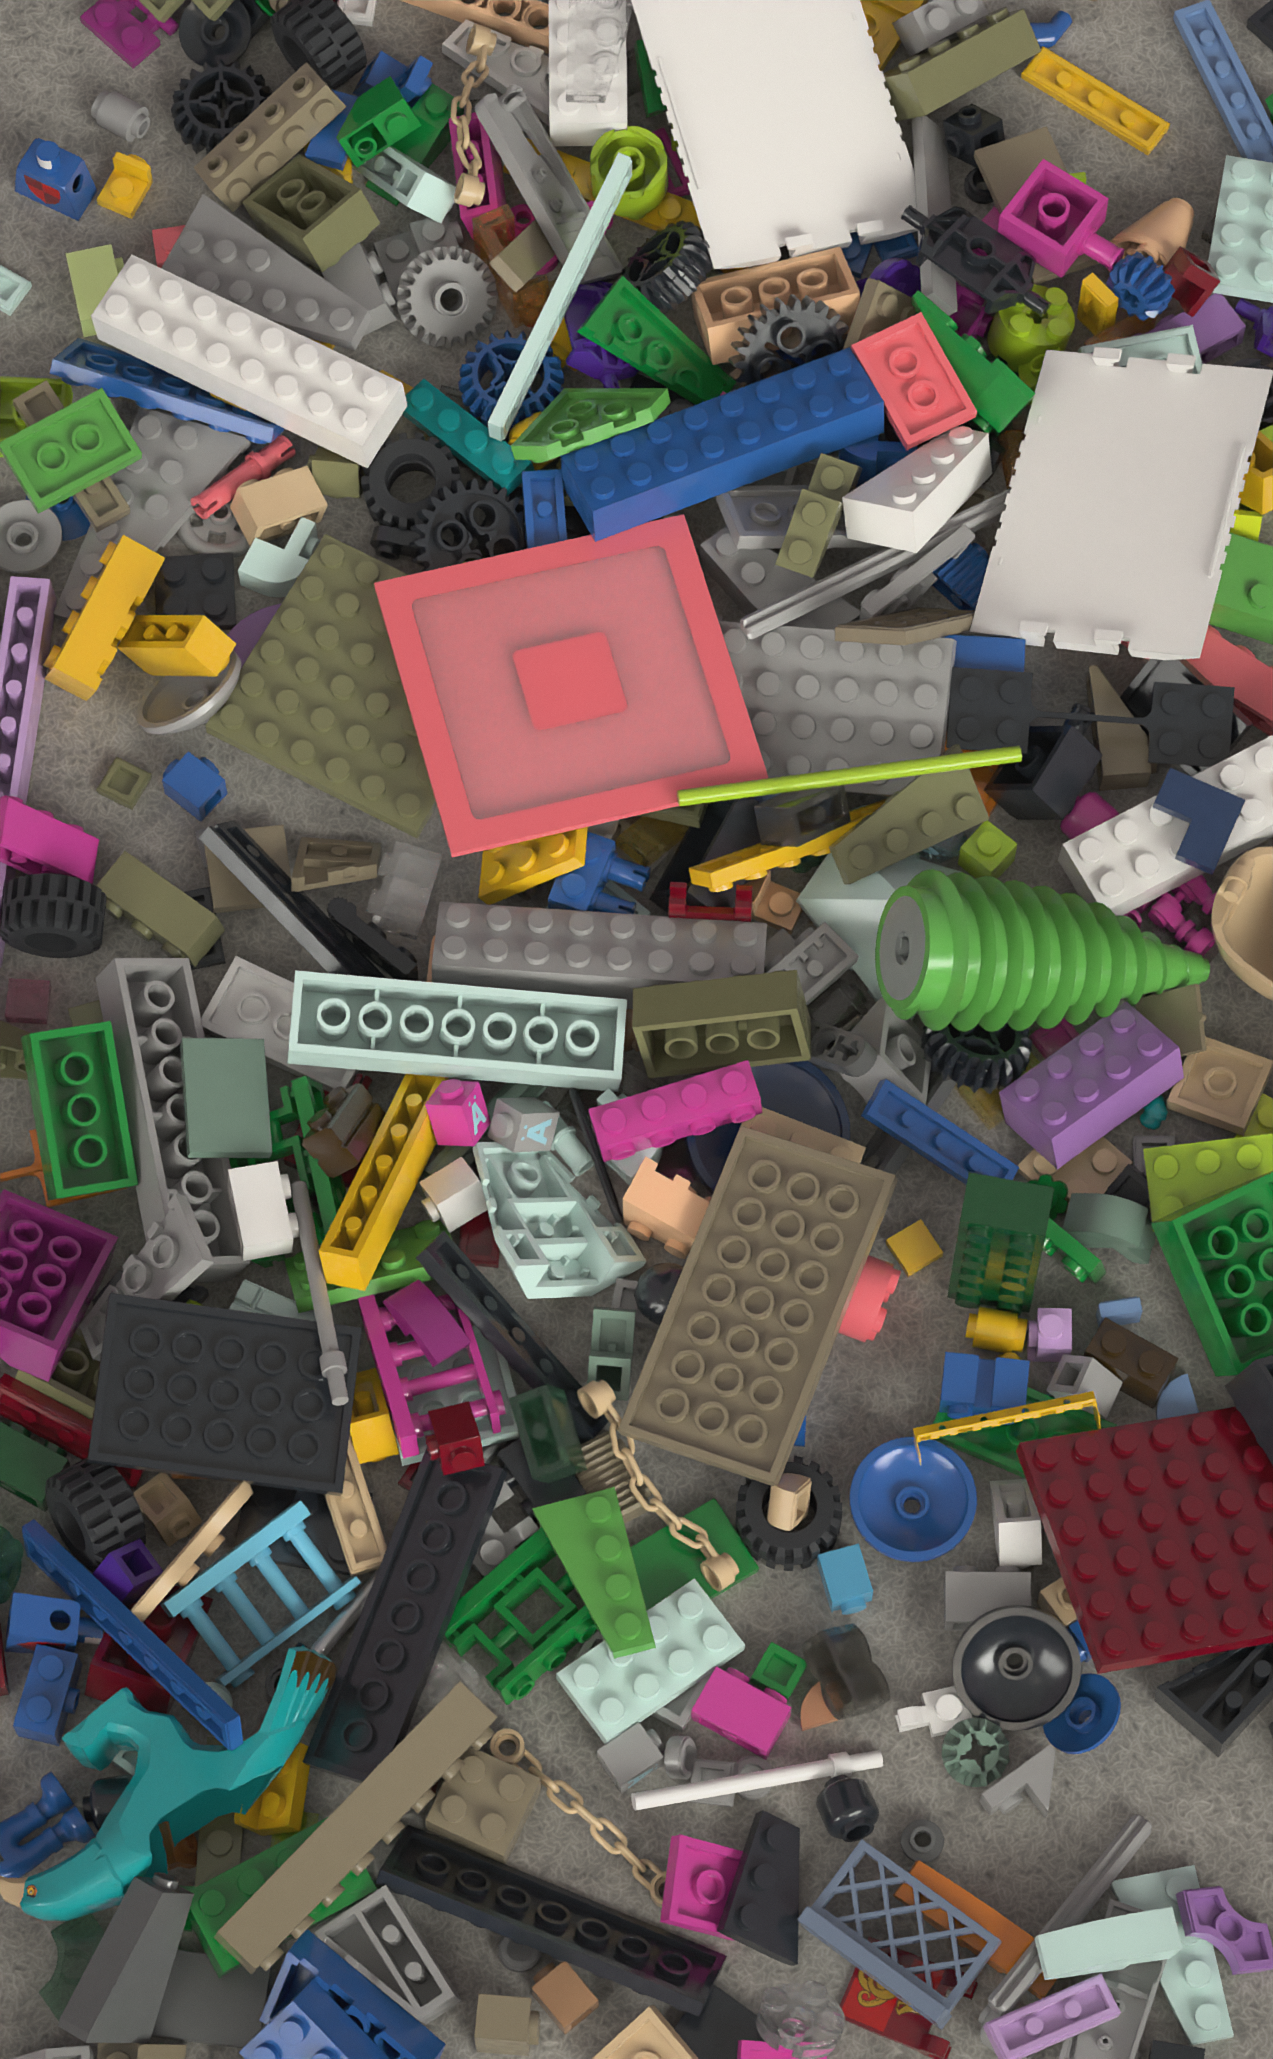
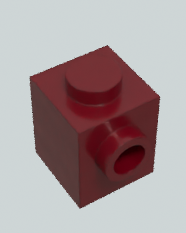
[425,1401,485,1476]

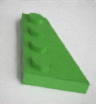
[532,1487,656,1659]

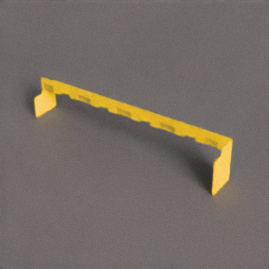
[913,1391,1101,1466]

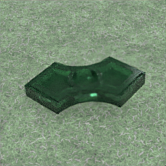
[39,1914,105,2021]

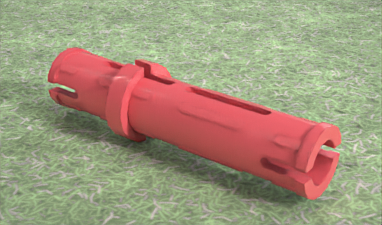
[190,435,296,520]

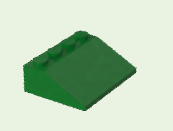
[1151,1171,1273,1377]

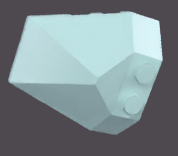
[796,853,961,1020]
[472,1142,646,1299]

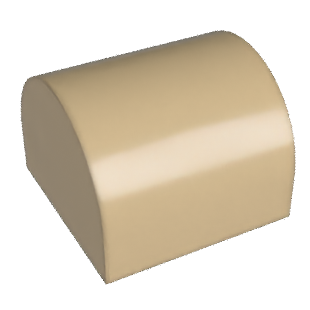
[767,1473,812,1531]

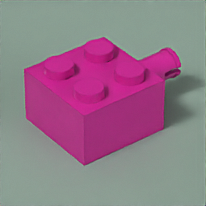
[997,159,1125,278]

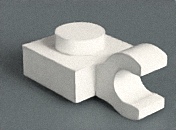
[895,1686,973,1737]

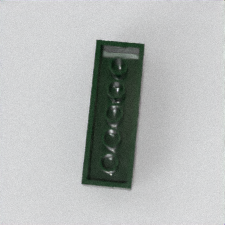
[947,1172,1054,1316]

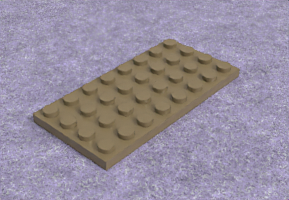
[618,1126,898,1486]

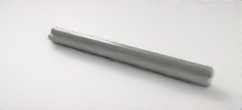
[988,1814,1152,2016]

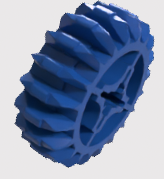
[458,330,564,429]

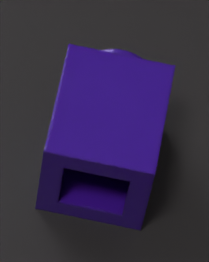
[92,1539,163,1607]

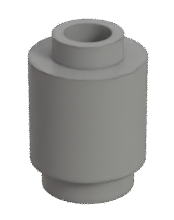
[91,90,150,142]

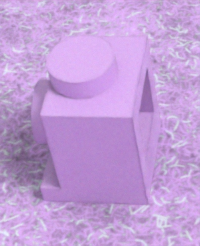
[1027,1308,1072,1362]

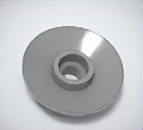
[0,500,62,574]

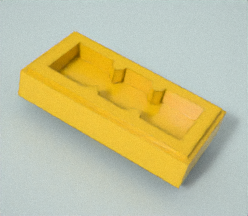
[1077,272,1119,341]

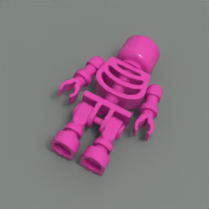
[1060,792,1217,957]

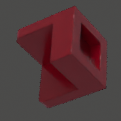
[1163,246,1221,317]

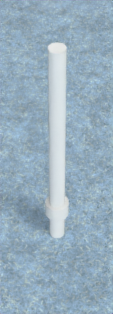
[631,1750,883,1811]

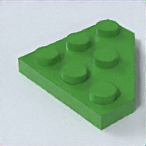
[511,388,671,463]

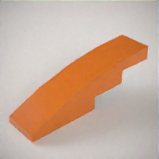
[893,1860,1058,1999]

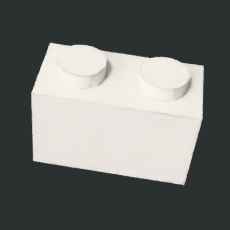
[227,1161,299,1261]

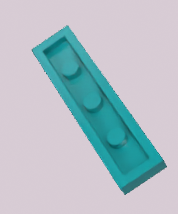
[402,378,535,496]

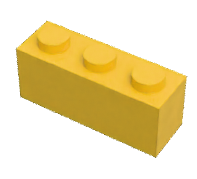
[117,615,236,677]

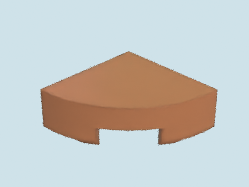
[800,1676,843,1731]

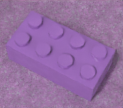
[999,1002,1184,1169]

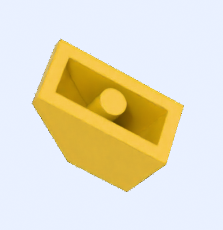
[350,1368,399,1464]

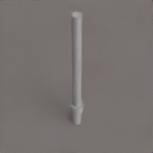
[290,1181,349,1406]

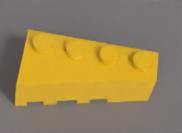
[43,535,165,701]

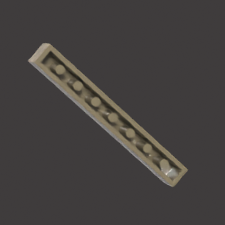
[214,1681,497,1975]

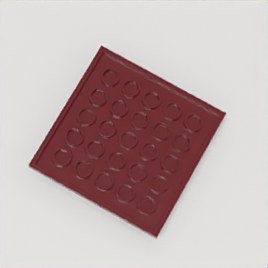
[1016,1407,1273,1674]

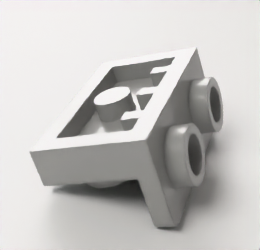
[765,922,859,1005]

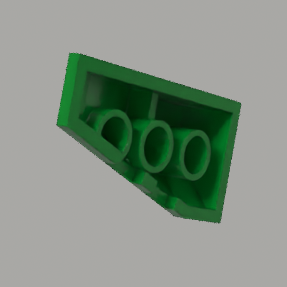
[911,290,1036,438]

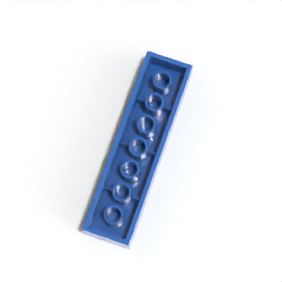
[560,347,884,542]

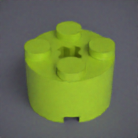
[590,126,668,220]
[987,284,1075,373]

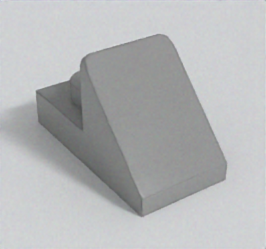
[980,1744,1056,1818]

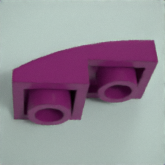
[383,1279,471,1367]

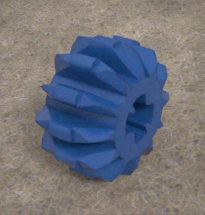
[1106,252,1175,321]

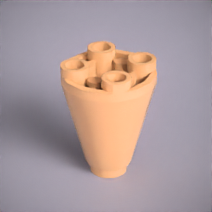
[1106,198,1194,273]

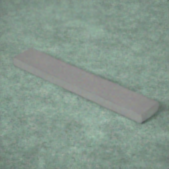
[911,116,958,316]

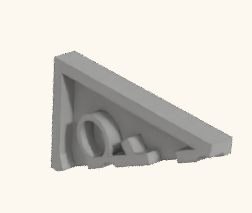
[860,524,975,620]

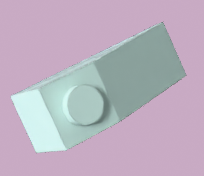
[352,146,456,223]

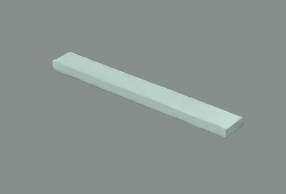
[488,152,632,442]

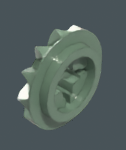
[942,1718,1010,1787]

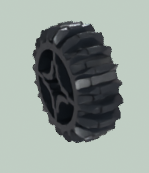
[171,59,272,155]
[621,220,713,315]
[920,1023,1032,1094]

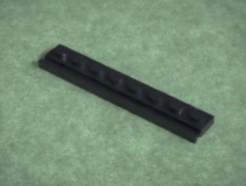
[199,820,386,978]

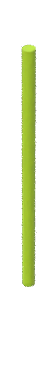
[677,746,1022,807]

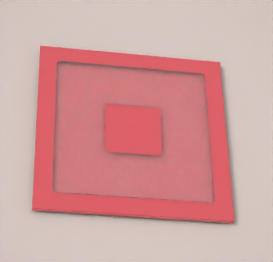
[374,514,769,858]

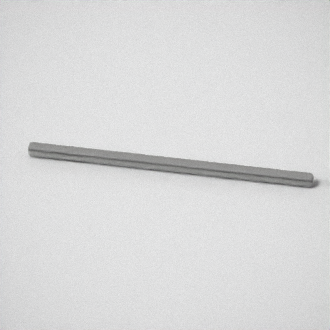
[739,488,1011,639]

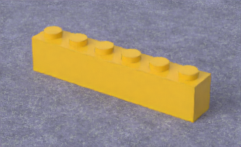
[318,1074,449,1291]

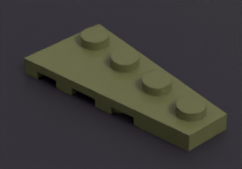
[829,744,990,884]

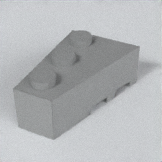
[313,1885,462,2025]

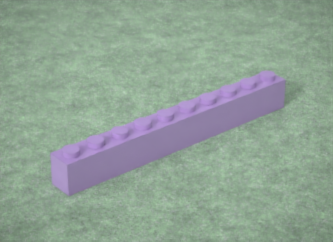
[0,576,57,968]

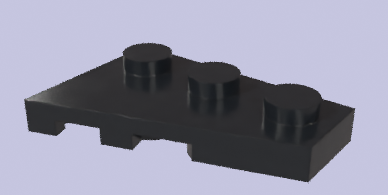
[717,1810,800,1966]

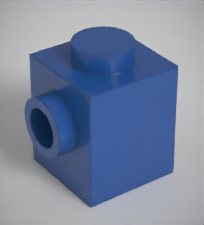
[162,751,228,822]

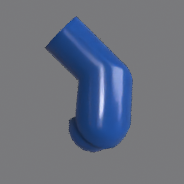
[1030,11,1072,48]

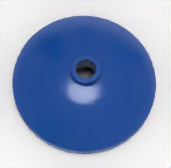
[849,1437,977,1562]

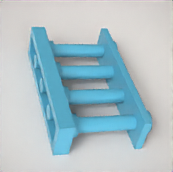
[159,1501,361,1688]

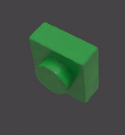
[750,1642,809,1702]

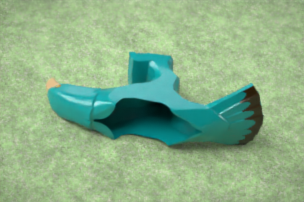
[0,1646,337,1921]

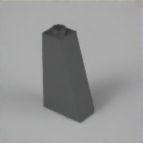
[58,1872,194,2043]

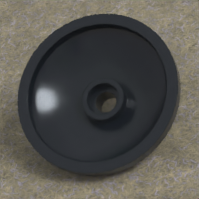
[952,1605,1081,1731]

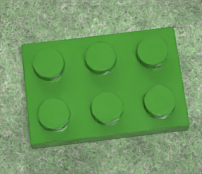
[0,388,142,514]

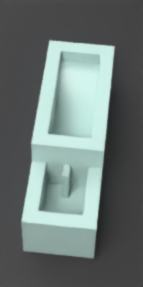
[1034,1907,1183,1980]

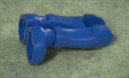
[0,1771,96,1878]

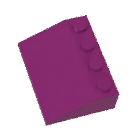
[0,1189,118,1382]

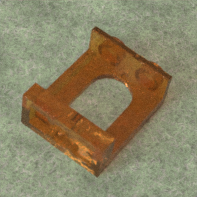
[472,204,549,328]

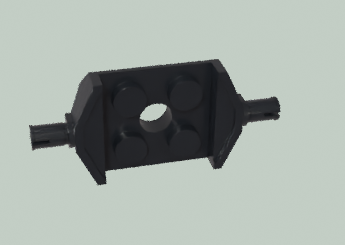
[901,205,1051,317]

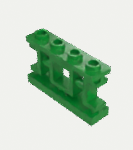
[229,1076,346,1268]
[443,1527,598,1705]

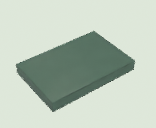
[180,1038,272,1158]

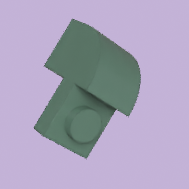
[1063,1193,1156,1264]
[587,1306,636,1401]

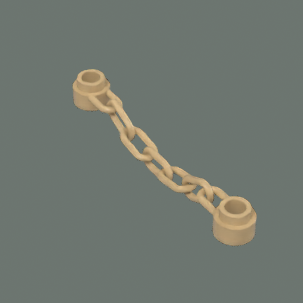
[451,24,497,207]
[577,1380,739,1591]
[490,1729,666,1908]

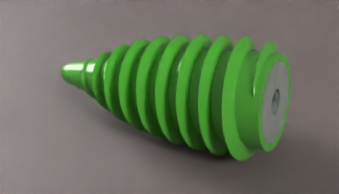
[875,869,1210,1032]

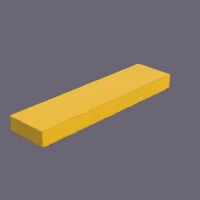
[1021,46,1170,155]

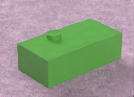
[1209,532,1273,645]

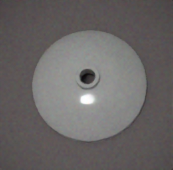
[136,650,241,735]

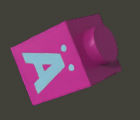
[425,1079,491,1146]

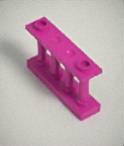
[358,1294,506,1459]

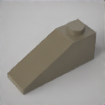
[1085,665,1157,791]

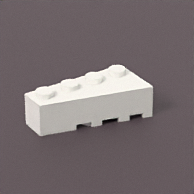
[842,426,992,553]

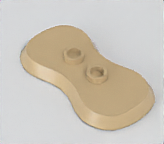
[130,1481,253,1622]

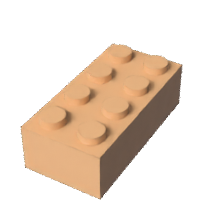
[691,247,861,365]

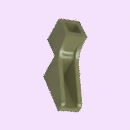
[775,453,863,578]

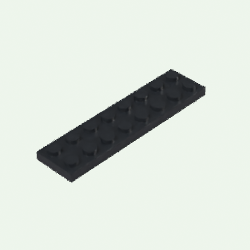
[303,1448,507,1784]
[376,1825,727,2017]

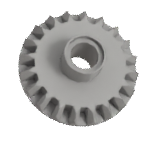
[397,246,498,349]

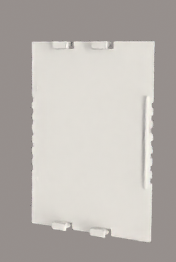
[631,0,918,269]
[969,347,1273,660]

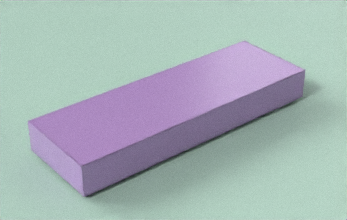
[983,1974,1121,2059]

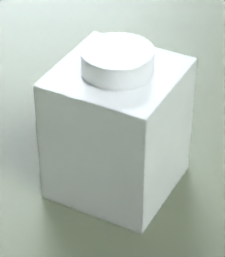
[419,1157,487,1232]

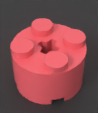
[838,1255,901,1343]

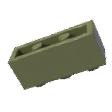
[96,851,225,967]

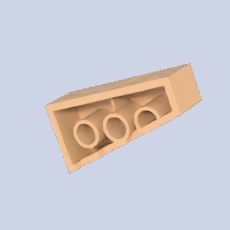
[623,1156,712,1259]

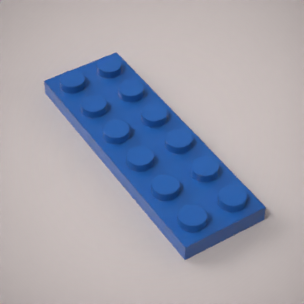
[50,338,285,444]

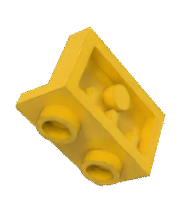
[234,1743,310,1836]

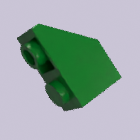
[336,76,421,168]

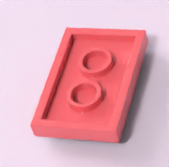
[851,312,977,451]

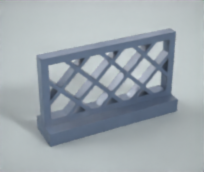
[797,1839,1002,2030]

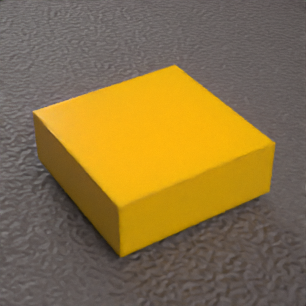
[886,1219,943,1277]

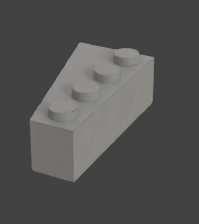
[700,525,861,630]

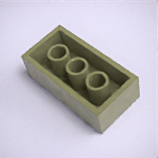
[632,970,811,1078]

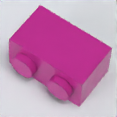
[691,1666,792,1760]

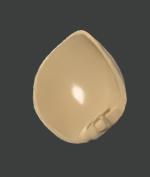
[1211,846,1273,1001]

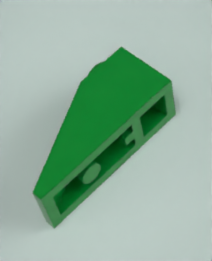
[366,83,464,207]

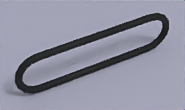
[569,1088,623,1223]

